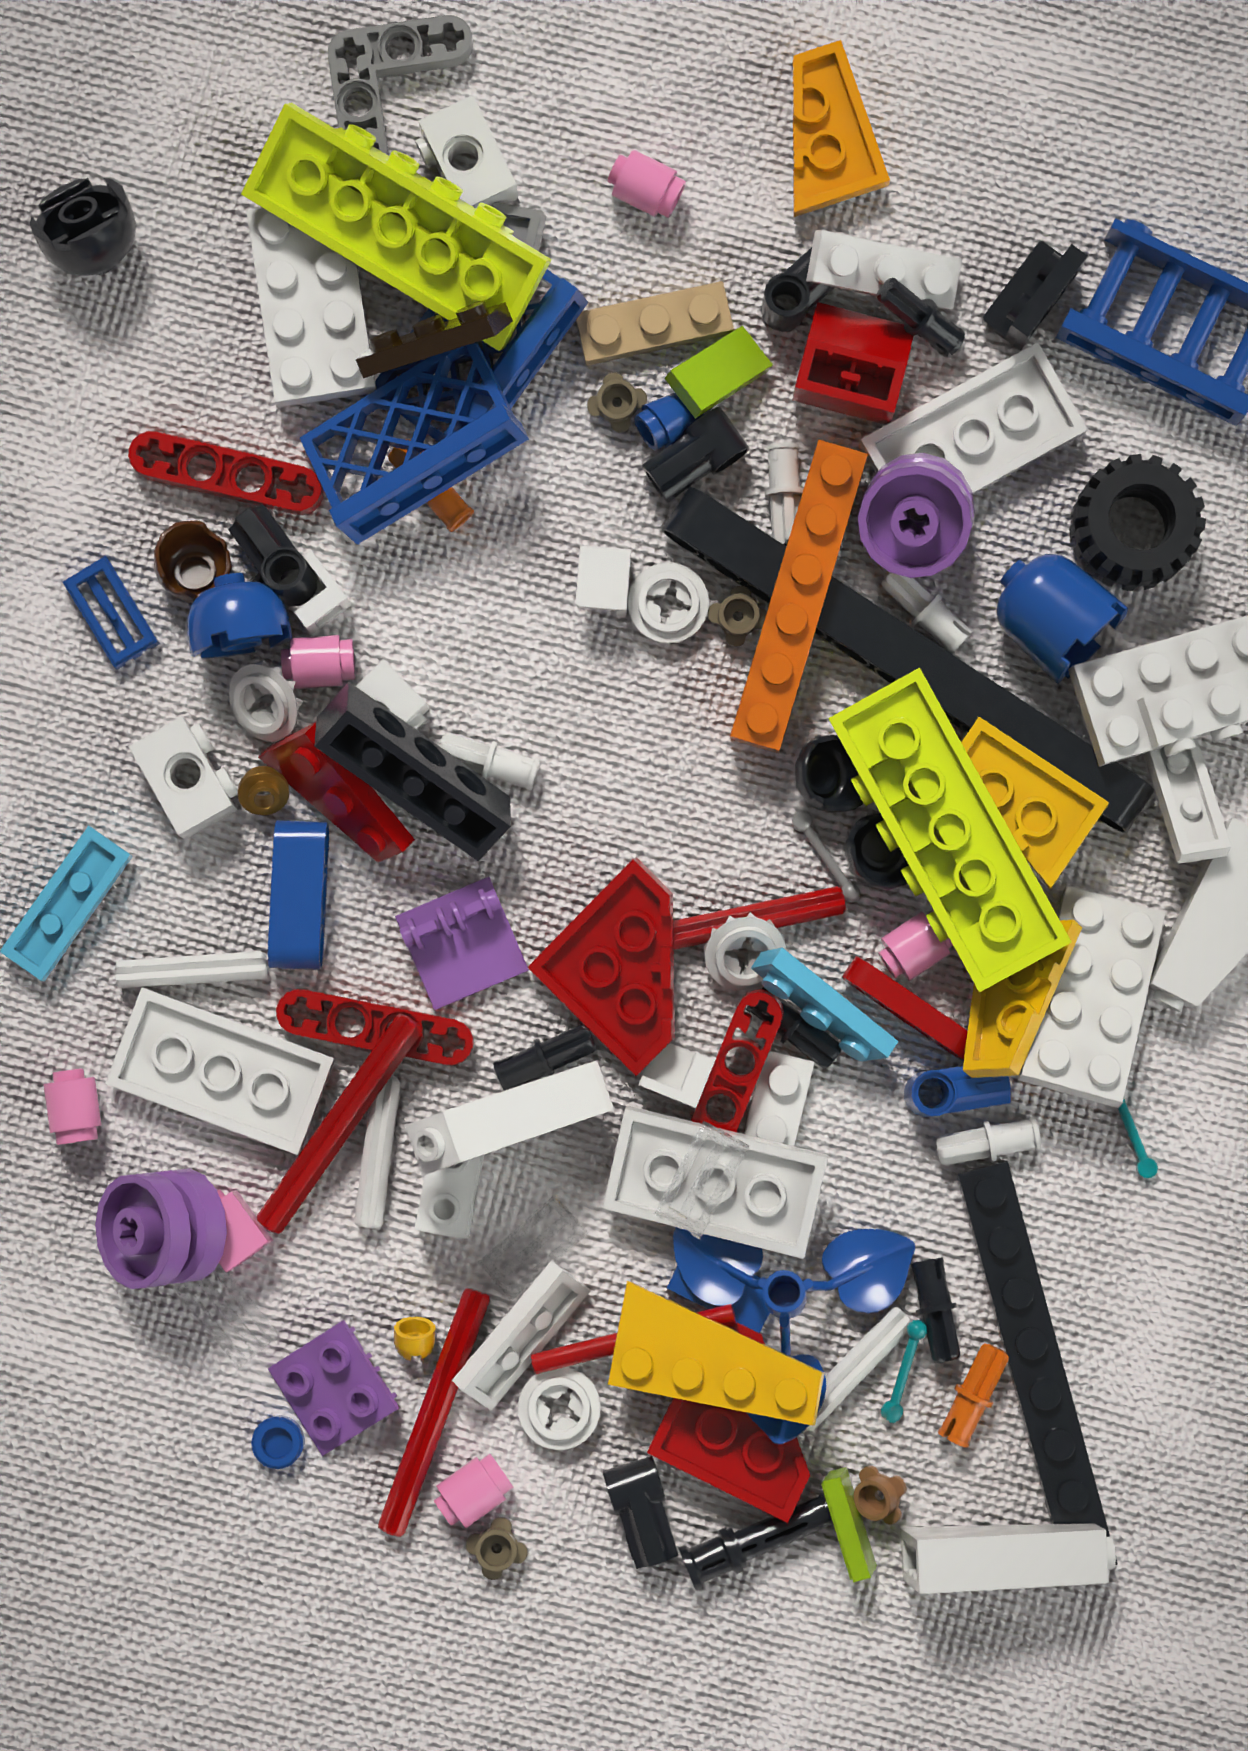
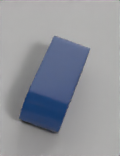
[268,820,329,970]

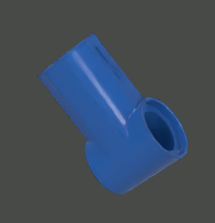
[904,1066,1011,1117]

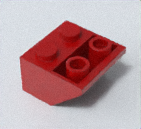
[792,302,914,425]

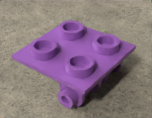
[395,876,529,1010]
[268,1320,399,1456]

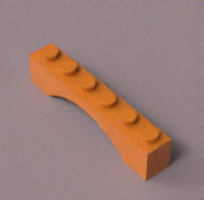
[730,439,868,754]

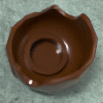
[154,520,232,603]

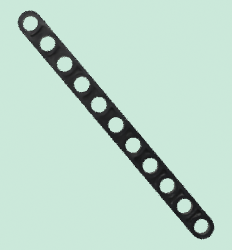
[661,487,1155,833]

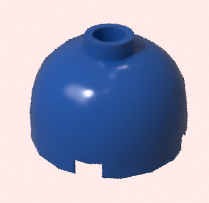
[187,573,292,659]

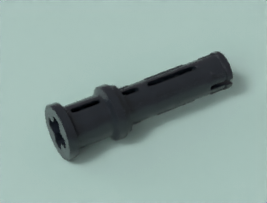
[678,1493,834,1591]

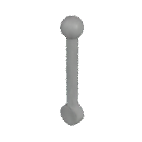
[792,810,861,903]

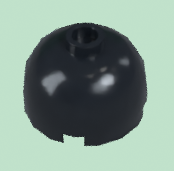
[30,178,137,276]

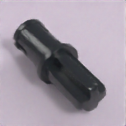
[877,278,965,357]
[746,986,842,1069]
[493,1025,596,1091]
[910,1257,960,1363]

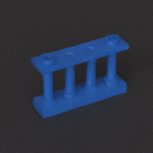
[1055,218,1248,426]

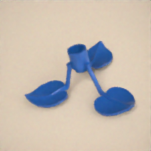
[673,1227,915,1444]

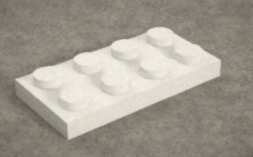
[246,207,376,408]
[859,342,1088,520]
[1018,885,1166,1108]
[105,987,336,1155]
[602,1106,829,1259]

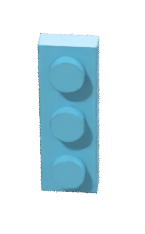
[0,825,133,982]
[751,947,899,1062]

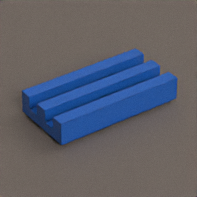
[63,556,160,670]

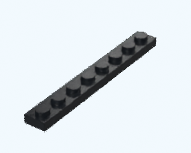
[956,1161,1118,1565]

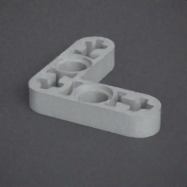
[328,15,473,156]

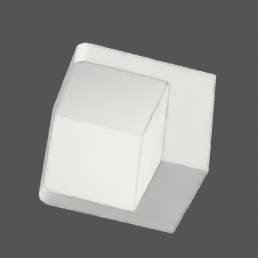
[576,545,631,617]
[280,550,351,635]
[638,1043,715,1108]

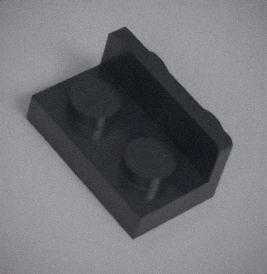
[982,241,1088,351]

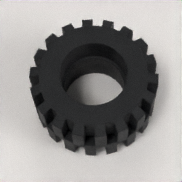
[1069,454,1206,591]

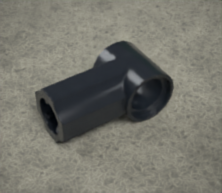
[761,247,835,332]
[642,406,750,503]
[228,504,317,606]
[603,1456,679,1569]

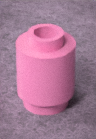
[607,150,686,218]
[281,635,356,689]
[878,910,953,981]
[43,1068,102,1145]
[434,1454,514,1528]

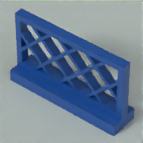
[375,269,589,442]
[300,342,529,545]

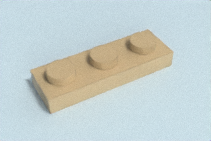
[576,281,734,366]

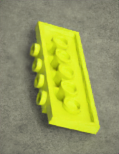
[241,103,552,351]
[828,668,1072,993]

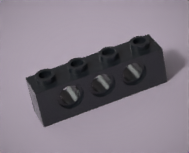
[314,682,511,861]

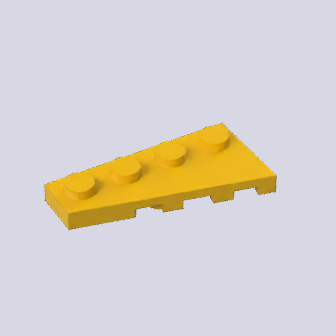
[608,1281,825,1426]

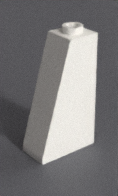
[1149,818,1248,1012]
[405,1060,614,1176]
[900,1524,1116,1594]

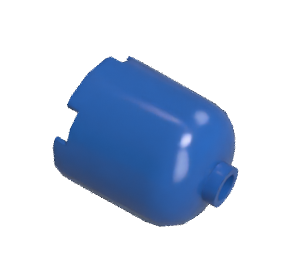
[996,554,1128,684]

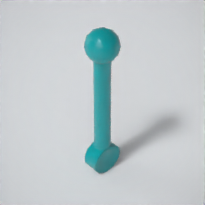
[1117,1099,1158,1178]
[881,1320,927,1423]

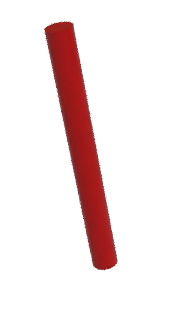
[531,1304,737,1375]

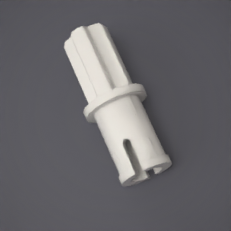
[765,442,804,546]
[882,572,973,654]
[439,732,541,790]
[936,1117,1041,1165]

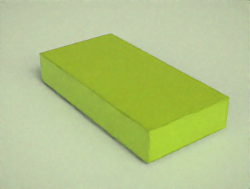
[664,325,773,418]
[821,1467,877,1582]

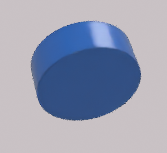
[251,1415,305,1469]

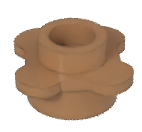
[854,1466,907,1525]

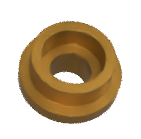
[238,766,289,815]

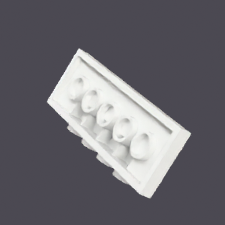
[1068,615,1248,767]

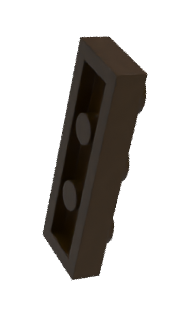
[356,301,513,379]

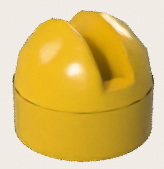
[394,1317,435,1361]

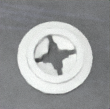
[628,562,709,643]
[229,660,304,741]
[704,912,786,991]
[518,1367,601,1450]

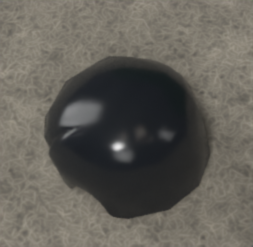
[795,735,864,812]
[844,811,909,890]

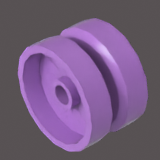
[858,453,975,578]
[95,1168,227,1289]

